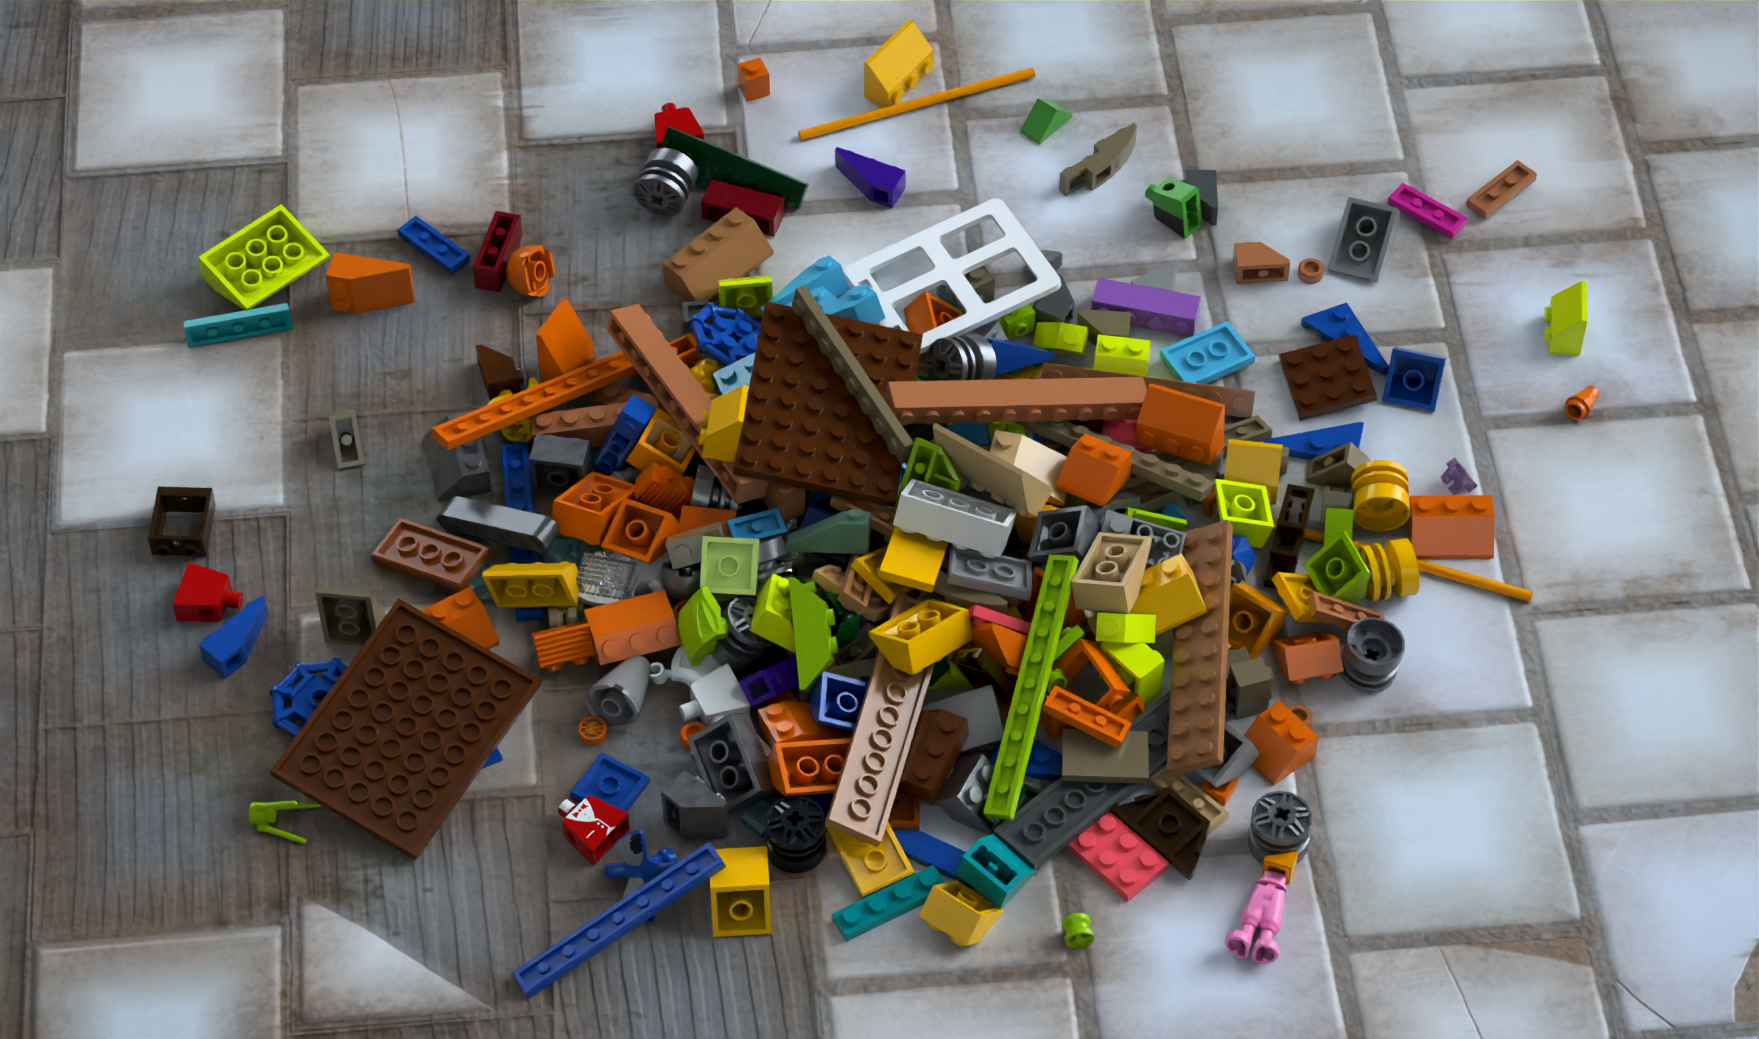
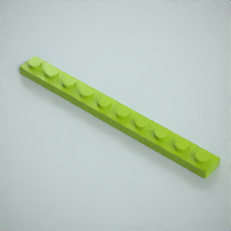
[983,554,1079,820]

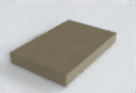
[1062,728,1149,784]

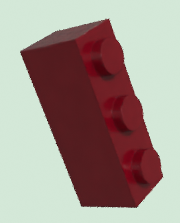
[701,180,785,237]
[473,211,523,292]

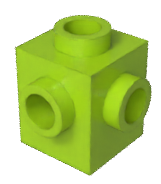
[995,304,1035,340]

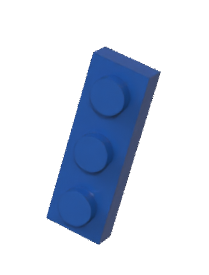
[397,216,470,275]

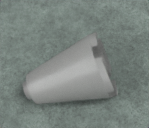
[586,655,652,730]

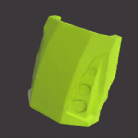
[676,586,729,667]

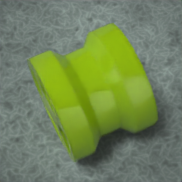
[1061,913,1094,949]

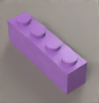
[1091,278,1201,336]

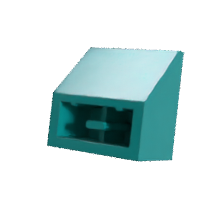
[956,834,1037,909]

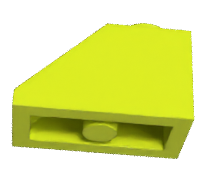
[1033,322,1089,358]
[1096,612,1156,643]

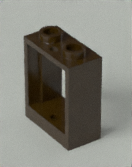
[148,486,216,557]

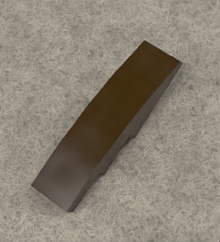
[1264,484,1315,589]

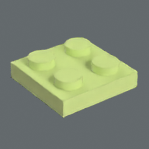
[700,536,760,595]

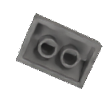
[423,410,492,502]
[687,713,779,814]

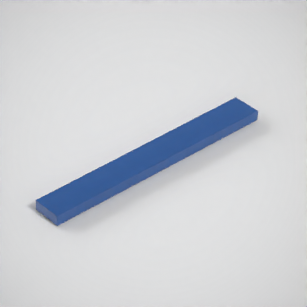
[500,442,544,622]
[775,792,976,890]
[512,842,726,999]

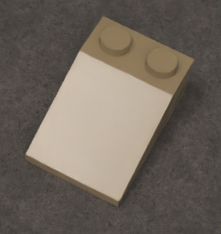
[990,430,1068,506]
[1071,532,1152,614]

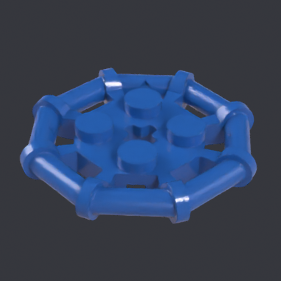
[688,302,761,367]
[270,658,348,738]

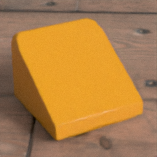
[1262,852,1298,884]

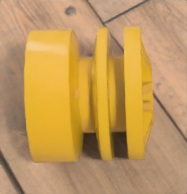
[1351,460,1410,532]
[1357,538,1419,603]

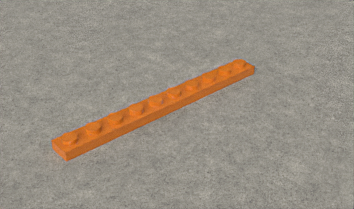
[432,351,637,451]

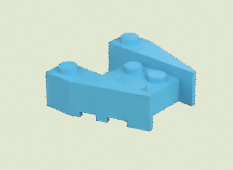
[761,255,886,324]

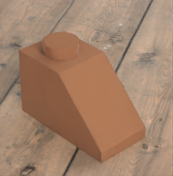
[1233,242,1290,284]

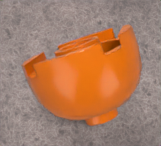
[506,245,555,297]

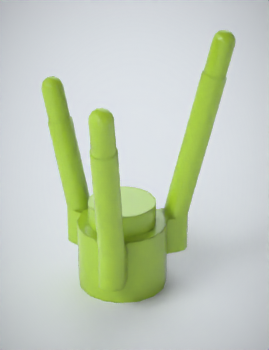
[249,800,322,844]

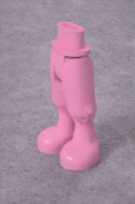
[1225,870,1287,964]

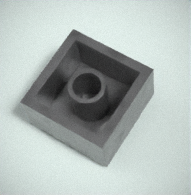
[529,434,592,496]

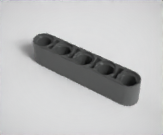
[437,496,560,552]

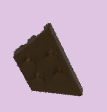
[950,648,1016,701]
[1111,787,1211,881]

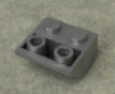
[935,754,1001,835]
[661,770,729,840]

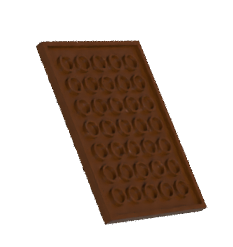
[732,301,923,508]
[270,598,541,860]

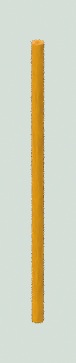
[798,67,1035,140]
[1272,518,1533,602]

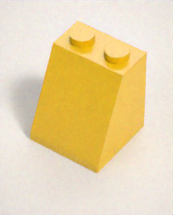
[710,846,772,937]

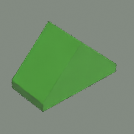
[1021,98,1072,144]

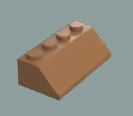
[663,207,774,303]

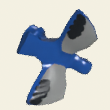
[604,829,678,922]

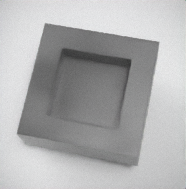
[682,300,710,329]

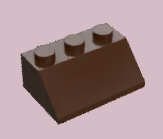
[897,709,969,806]

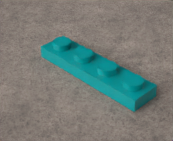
[183,303,293,348]
[832,865,946,942]

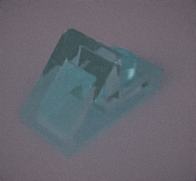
[538,536,581,570]

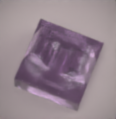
[1441,457,1478,495]

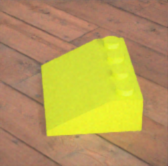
[198,204,330,310]

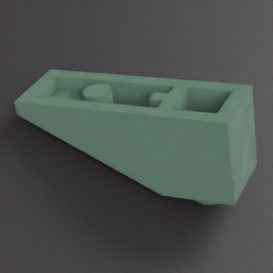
[785,509,872,554]

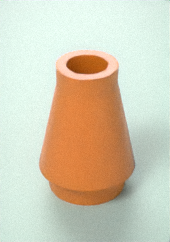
[1565,385,1599,421]

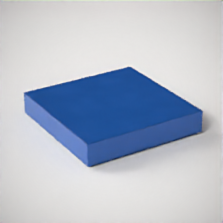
[570,753,650,812]

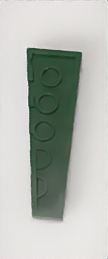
[660,126,809,208]

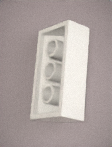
[893,479,1017,558]

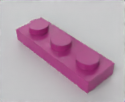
[1388,183,1467,239]

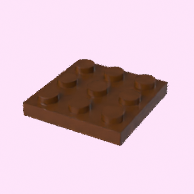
[1279,334,1377,421]

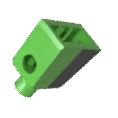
[1145,178,1202,239]

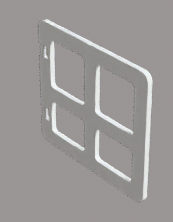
[845,198,1061,354]

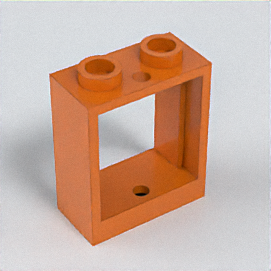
[1051,638,1131,712]

